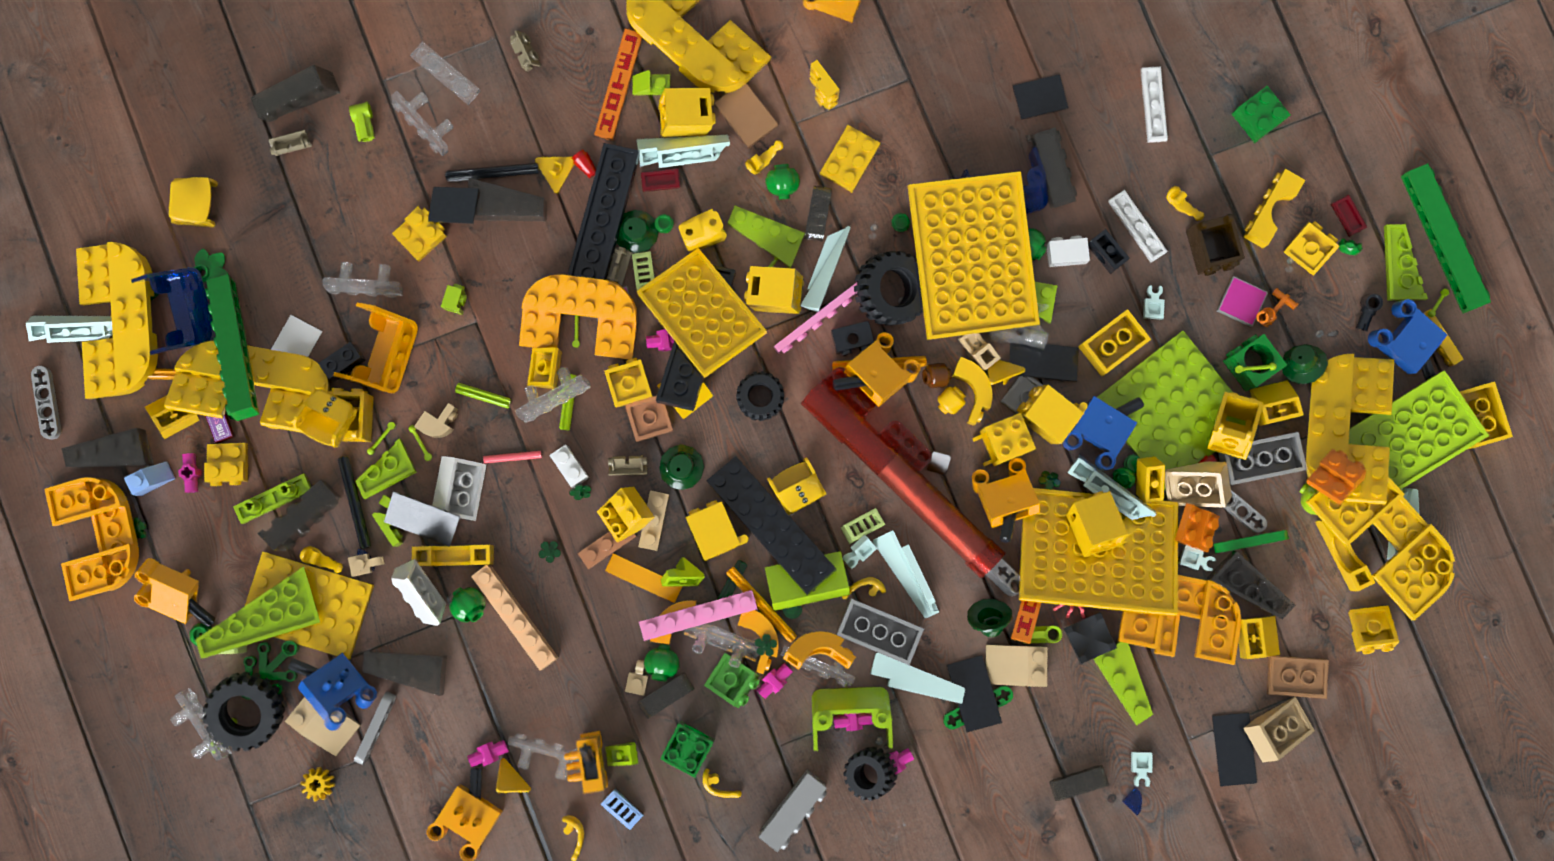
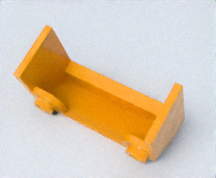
[333,302,418,393]

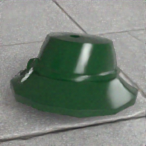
[617,210,658,253]
[1282,344,1328,385]
[659,444,704,490]
[967,599,1013,637]

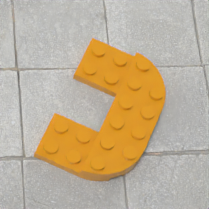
[519,274,638,359]
[45,477,139,601]
[1118,575,1241,665]

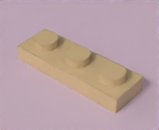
[638,491,669,551]

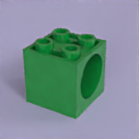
[1223,334,1287,392]
[660,721,715,778]

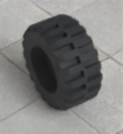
[854,251,923,325]
[202,672,285,751]

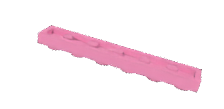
[774,282,858,354]
[639,590,757,641]

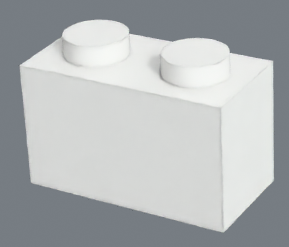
[1046,236,1090,267]
[550,444,590,488]

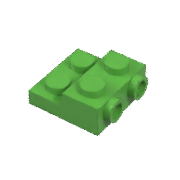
[704,653,760,708]

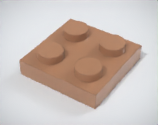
[625,395,673,442]

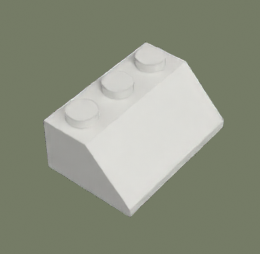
[432,456,487,521]
[391,559,446,625]

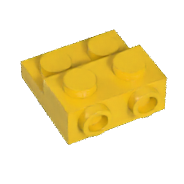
[809,60,840,110]
[392,207,447,262]
[1283,221,1339,276]
[604,358,653,408]
[204,443,248,486]
[1348,605,1399,654]

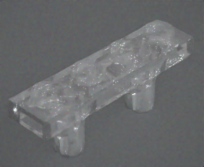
[410,41,481,105]
[391,91,453,156]
[322,262,403,298]
[515,368,591,423]
[684,623,759,668]
[780,634,856,687]
[170,689,232,761]
[508,733,579,780]

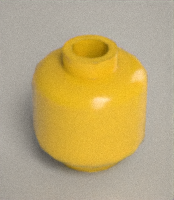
[937,386,966,415]

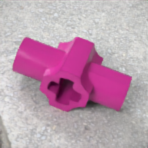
[646,329,674,351]
[178,453,202,493]
[757,663,793,699]
[833,713,873,731]
[467,740,509,767]
[889,748,914,774]

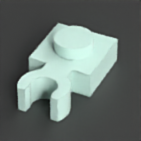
[1143,285,1165,320]
[842,535,877,569]
[1178,545,1216,571]
[1131,752,1152,786]

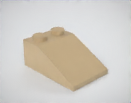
[1164,462,1232,507]
[986,645,1047,687]
[285,697,361,756]
[1244,697,1315,762]

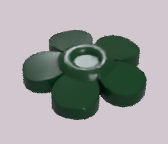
[1038,471,1061,489]
[569,484,591,500]
[133,517,146,539]
[539,541,561,563]
[755,634,777,656]

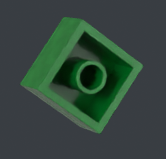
[1232,86,1291,143]

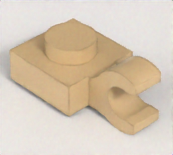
[348,554,385,577]
[625,660,649,696]

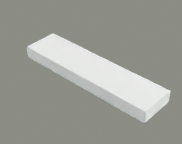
[1141,66,1168,143]
[1108,190,1168,263]

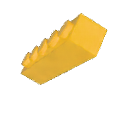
[1423,309,1463,367]

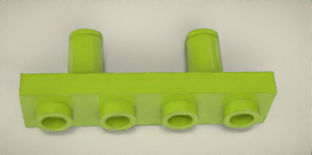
[233,473,313,524]

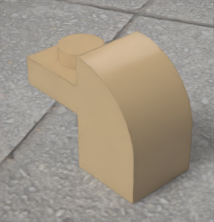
[958,333,1001,370]
[414,403,458,438]

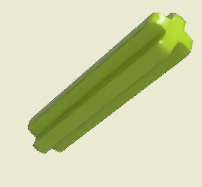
[559,374,577,431]
[455,383,511,408]

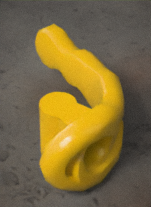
[745,140,784,174]
[1166,186,1204,221]
[300,546,343,573]
[841,577,886,599]
[703,768,742,798]
[562,815,584,861]

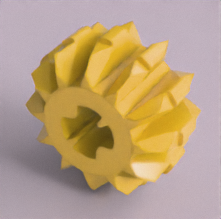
[300,767,335,801]

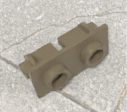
[510,31,541,71]
[268,129,312,156]
[607,247,632,286]
[608,455,648,476]

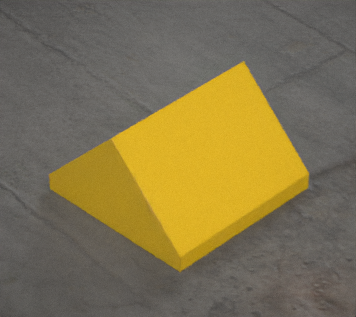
[527,347,562,389]

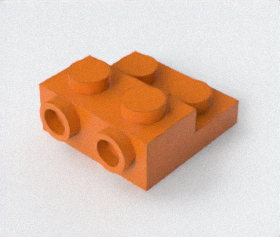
[1307,449,1367,505]
[1175,503,1220,553]

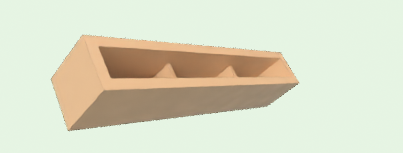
[471,565,559,671]

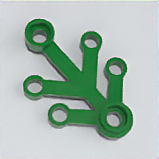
[241,641,299,700]

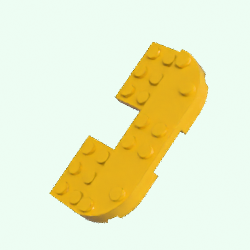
[626,0,771,93]
[76,242,158,399]
[164,341,331,433]
[1306,354,1395,505]
[1306,477,1455,620]

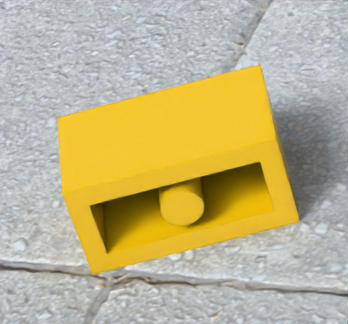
[1136,456,1165,503]

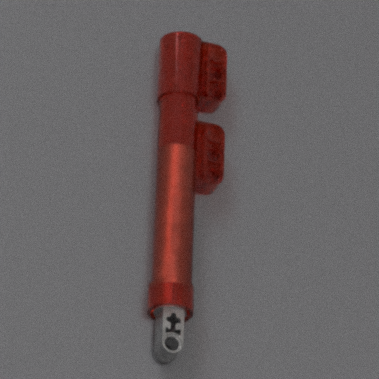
[801,367,1020,596]

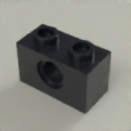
[1088,229,1130,274]
[831,321,874,356]
[318,342,366,382]

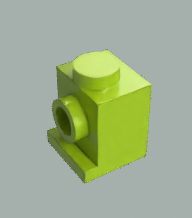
[441,284,467,315]

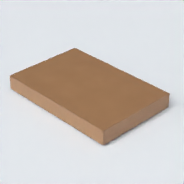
[714,84,778,149]
[1267,656,1329,699]

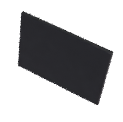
[1012,74,1069,120]
[428,187,479,224]

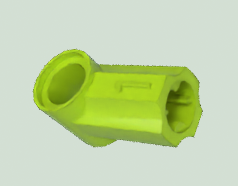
[349,102,375,142]
[1023,625,1062,644]

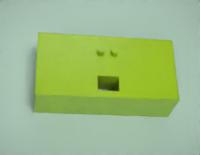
[765,551,850,611]

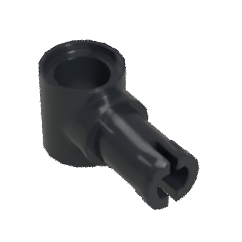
[1355,294,1383,332]

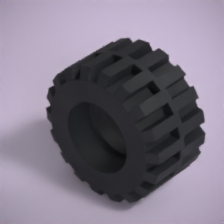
[736,371,784,421]
[843,747,898,801]

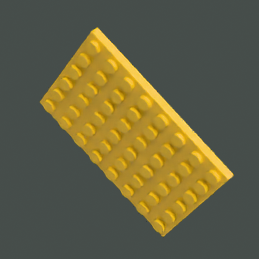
[907,171,1040,340]
[1019,488,1178,616]

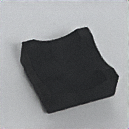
[1064,612,1117,664]

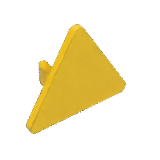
[535,157,574,193]
[988,360,1025,385]
[496,758,531,793]

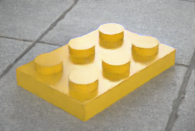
[820,125,880,193]

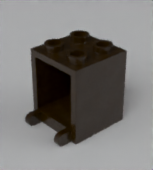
[1186,214,1245,276]

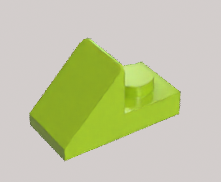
[633,70,670,95]
[372,512,403,547]
[661,557,705,586]
[605,742,638,766]

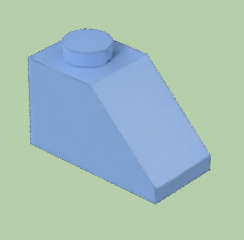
[124,462,176,496]

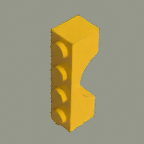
[1244,169,1305,248]
[1315,519,1375,591]
[412,545,494,566]

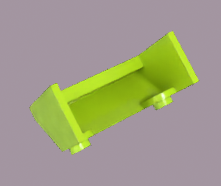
[811,687,893,751]

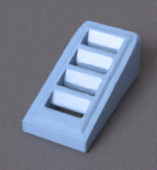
[601,788,643,830]

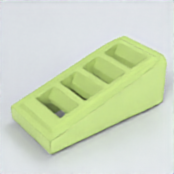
[632,251,655,290]
[841,508,885,544]

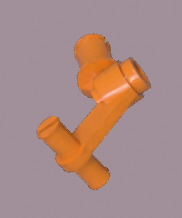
[1256,288,1299,327]

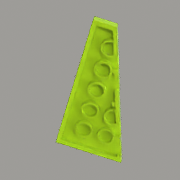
[196,566,321,659]

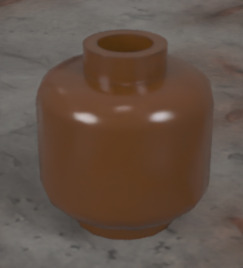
[922,363,952,388]

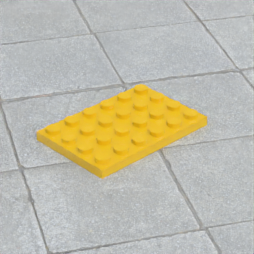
[636,248,767,378]
[245,552,374,660]

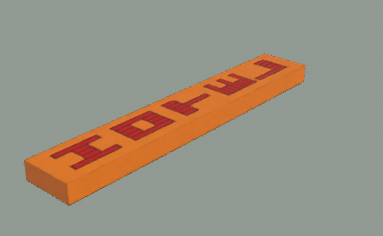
[594,28,643,141]
[1011,600,1041,644]

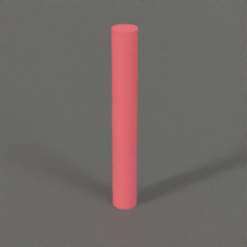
[483,451,542,464]

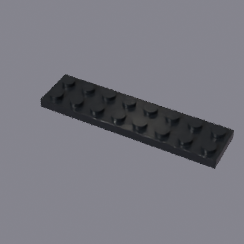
[568,143,640,279]
[656,265,736,411]
[706,456,837,595]

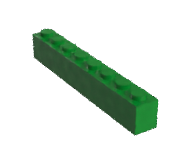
[1400,163,1491,314]
[205,274,260,421]

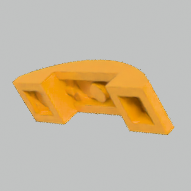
[605,553,683,603]

